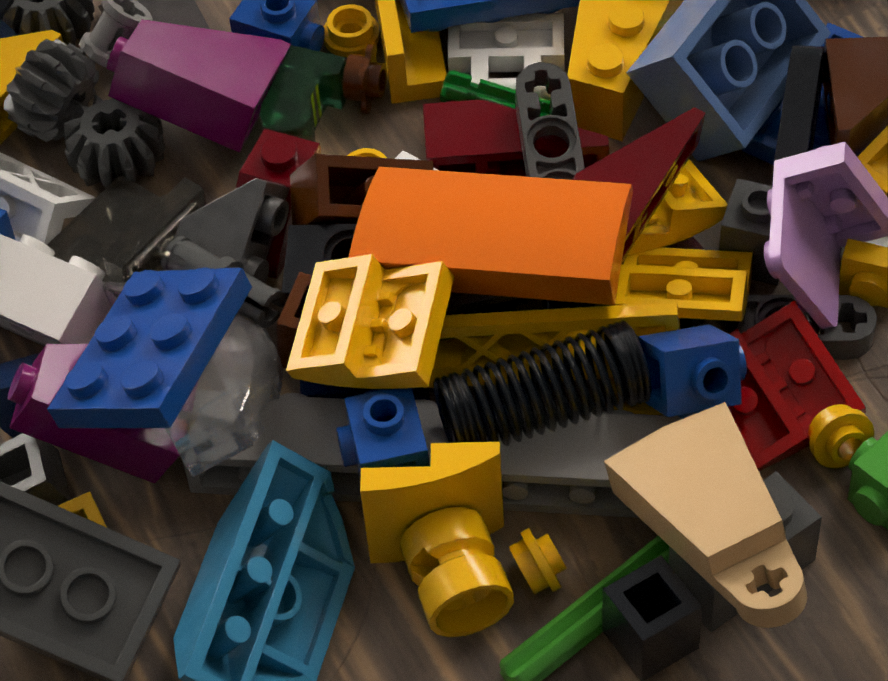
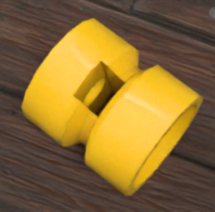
[400,507,514,637]

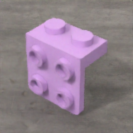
[764,141,888,329]

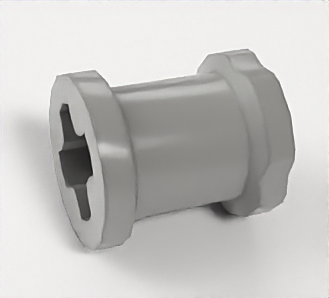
[79,0,153,67]

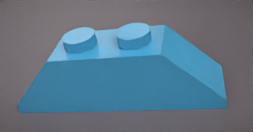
[173,440,355,681]

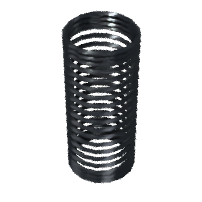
[433,319,652,446]

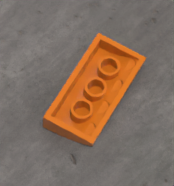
[349,167,633,305]

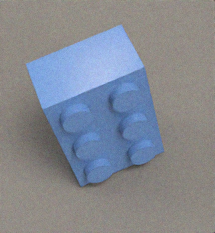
[626,0,831,162]

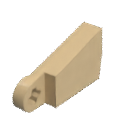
[604,402,807,628]

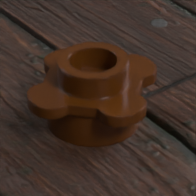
[343,44,387,114]

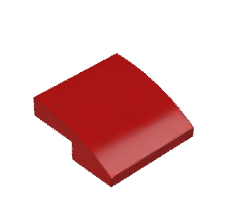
[728,301,866,471]

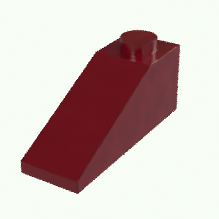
[423,100,609,177]
[572,107,706,264]

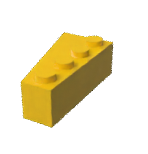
[567,0,684,141]

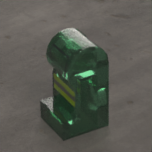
[260,45,347,142]

